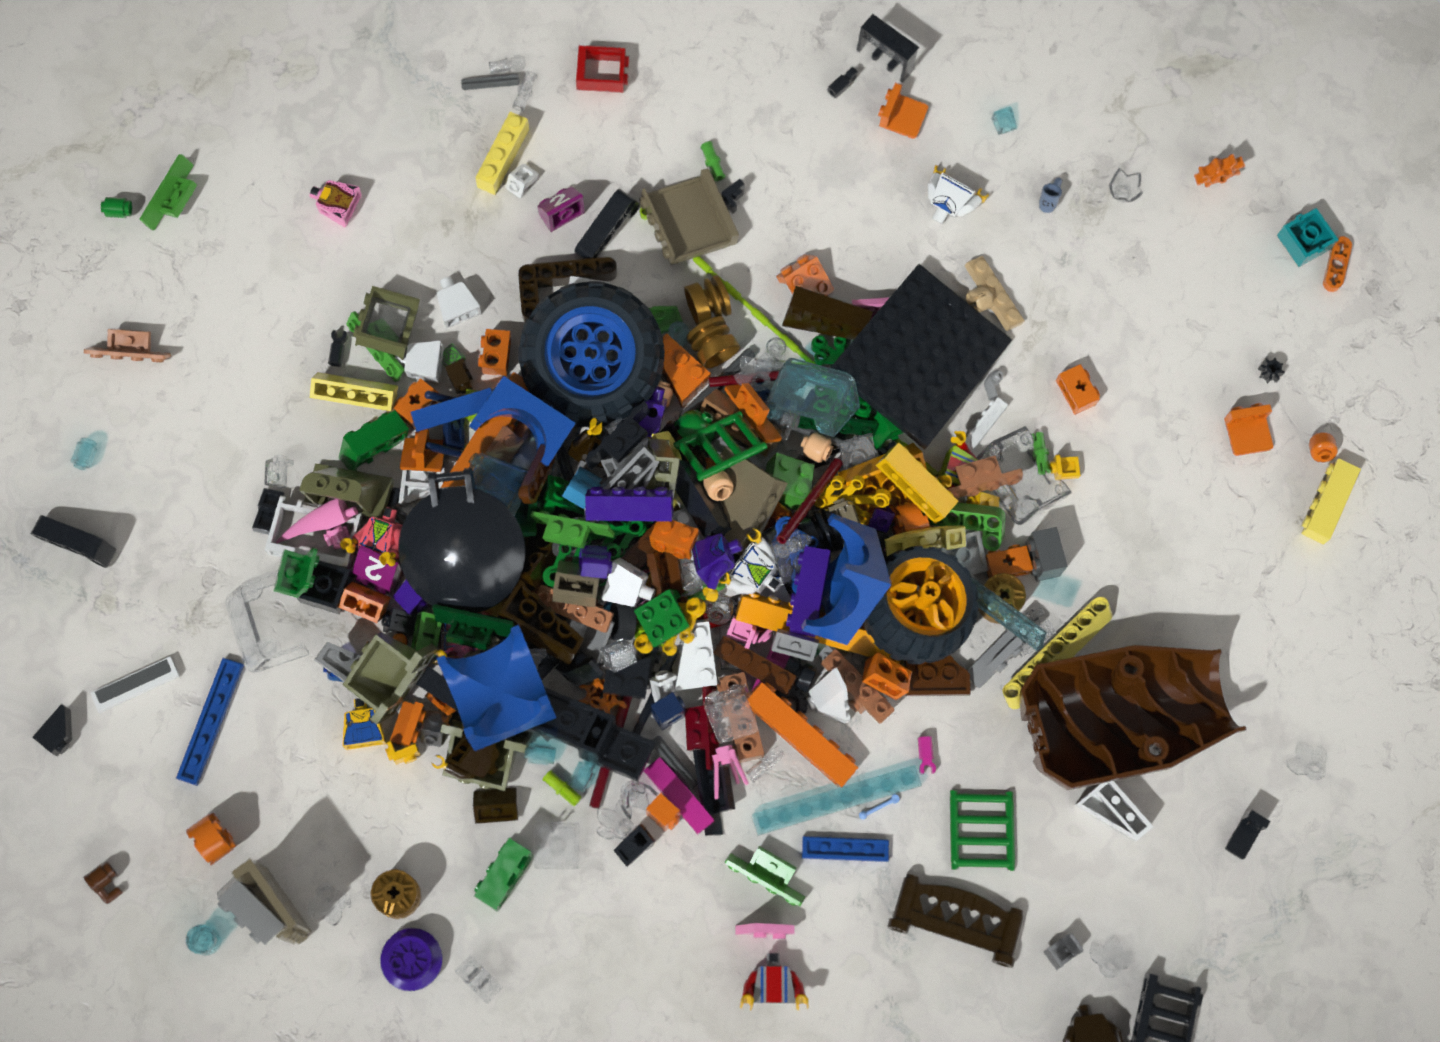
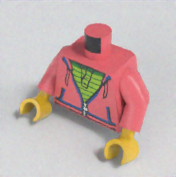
[340,507,403,566]

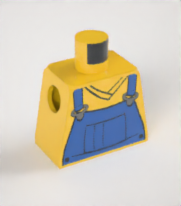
[342,698,387,750]

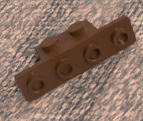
[647,550,688,603]

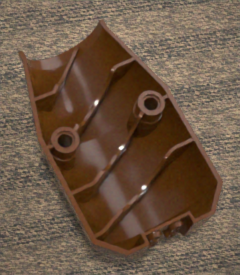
[1020,645,1247,790]

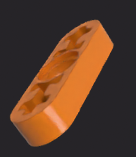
[1323,236,1352,292]

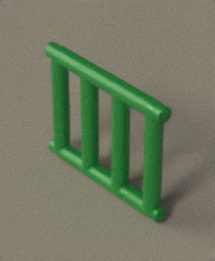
[673,411,768,481]
[950,790,1015,871]

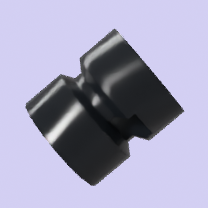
[784,656,818,693]

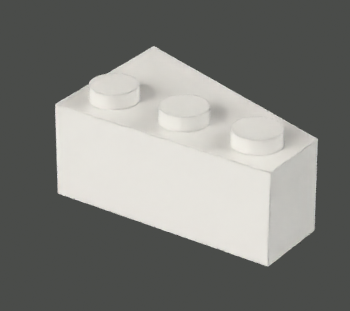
[674,619,717,691]
[1075,781,1153,841]

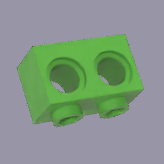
[411,612,442,659]

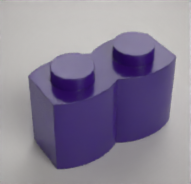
[579,544,612,579]

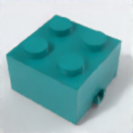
[1277,208,1339,267]

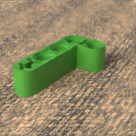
[922,502,1006,551]

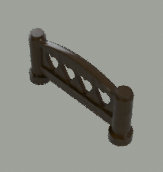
[887,874,1024,968]

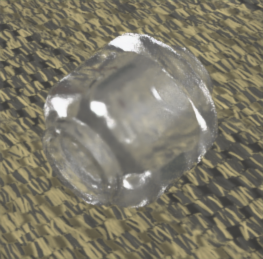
[705,594,734,625]

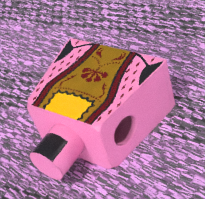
[310,180,362,227]

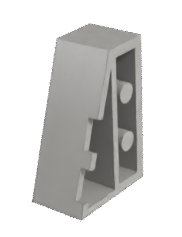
[217,877,285,945]

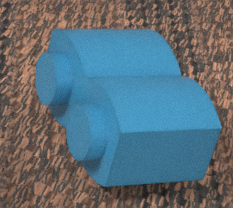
[562,466,602,509]

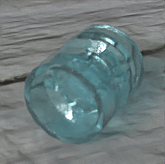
[186,925,221,956]

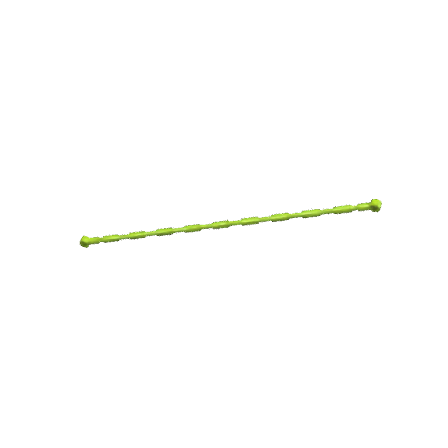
[640,207,940,477]

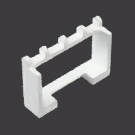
[265,495,362,570]

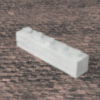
[965,398,1008,452]

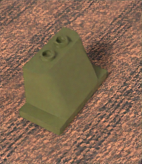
[299,463,395,518]
[342,632,438,725]
[440,713,534,791]

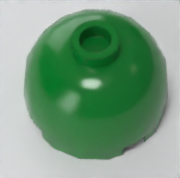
[674,410,716,450]

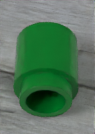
[101,197,133,218]

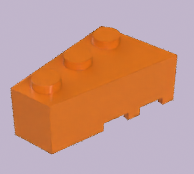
[662,333,711,409]

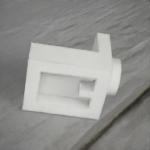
[505,163,539,198]

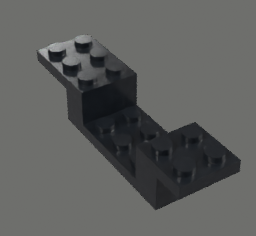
[530,687,656,782]

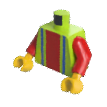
[938,431,977,489]

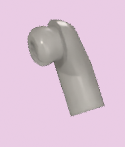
[984,370,1003,400]

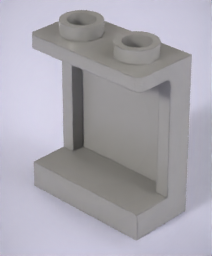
[772,629,819,662]

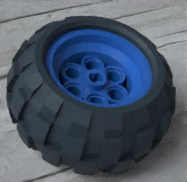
[518,281,665,427]

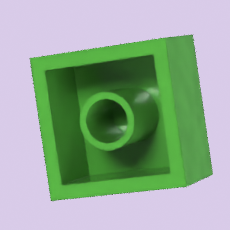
[765,453,814,510]

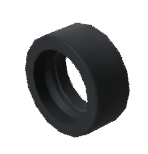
[610,603,636,640]

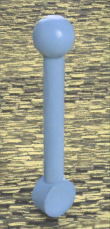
[859,795,900,820]

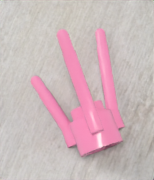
[712,745,749,799]

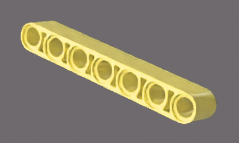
[1003,597,1113,709]

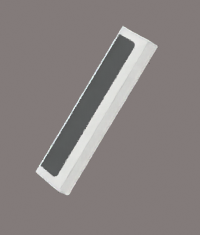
[90,656,180,713]

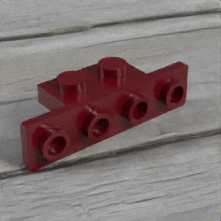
[685,686,721,770]

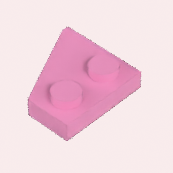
[735,923,794,939]

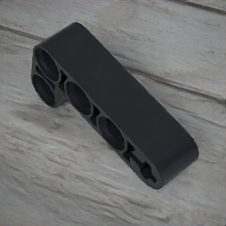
[574,189,640,259]
[30,515,117,568]

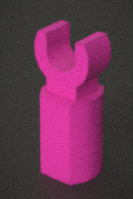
[917,736,936,775]

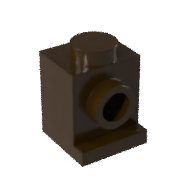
[445,359,473,394]

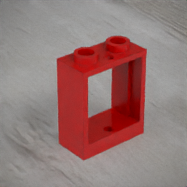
[576,45,629,93]

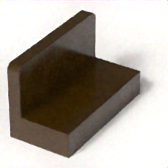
[473,788,518,824]

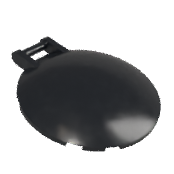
[398,468,526,613]

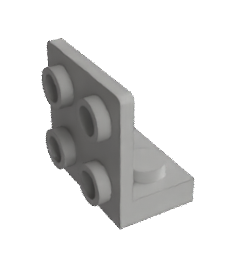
[566,618,614,662]

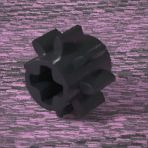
[1258,358,1285,384]

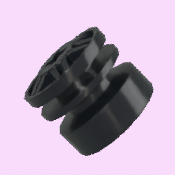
[797,508,843,553]

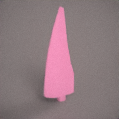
[276,499,358,544]

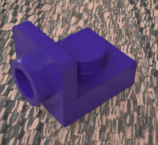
[868,506,895,533]

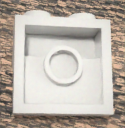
[939,529,988,575]

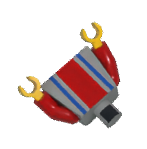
[740,953,809,1010]

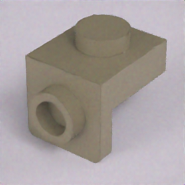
[828,498,861,523]

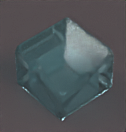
[991,106,1017,135]

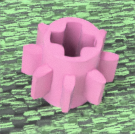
[323,524,351,549]

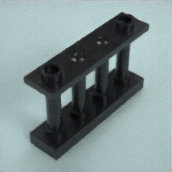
[1131,973,1203,1042]

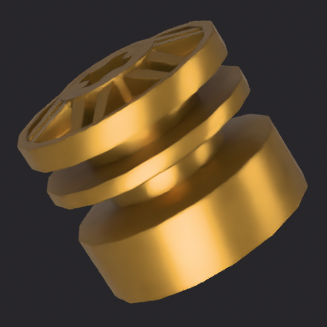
[684,275,732,325]
[686,316,740,369]
[977,573,1026,624]
[370,869,422,919]

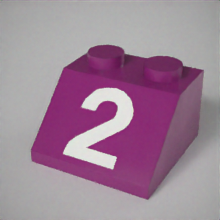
[537,186,585,232]
[352,545,404,595]

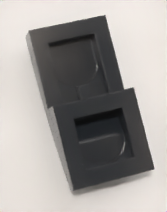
[252,488,284,535]

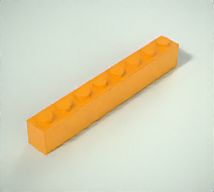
[736,592,900,664]

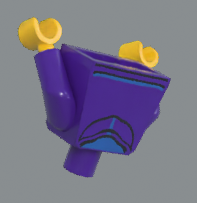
[692,534,743,602]

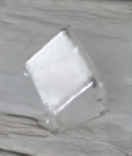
[976,426,1072,525]

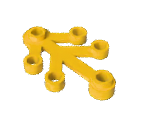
[814,475,891,525]
[634,598,706,656]

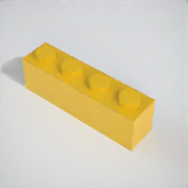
[876,442,958,524]

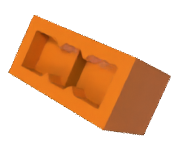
[478,329,512,376]
[862,652,912,700]

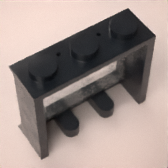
[857,13,920,83]

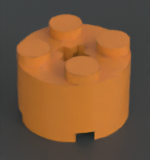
[891,501,930,535]
[186,812,236,866]

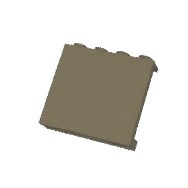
[639,168,739,265]
[715,446,788,556]
[231,859,312,945]

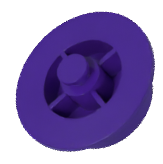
[380,928,443,991]

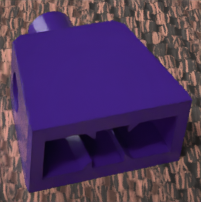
[639,386,667,437]

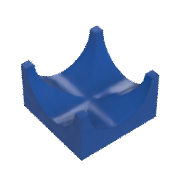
[469,376,576,466]
[790,514,892,645]
[436,625,556,751]

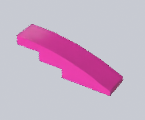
[644,757,714,835]

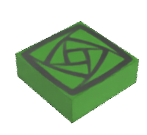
[439,343,466,367]

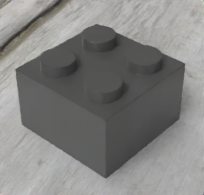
[1024,527,1068,582]

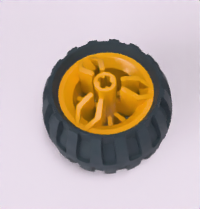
[864,546,979,664]

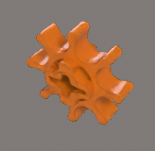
[1194,154,1245,188]
[577,678,627,714]

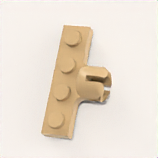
[965,256,1025,331]

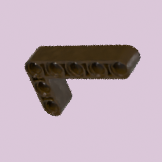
[518,257,617,323]

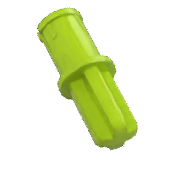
[542,770,582,806]

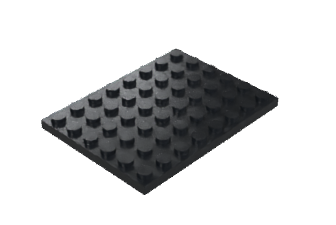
[828,264,1013,450]

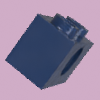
[651,692,686,731]

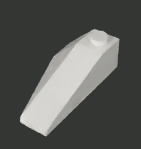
[806,668,851,724]

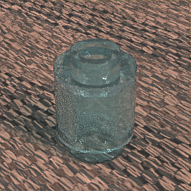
[668,321,689,347]
[71,438,98,470]
[524,742,556,766]
[569,760,598,793]

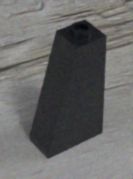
[665,460,732,537]

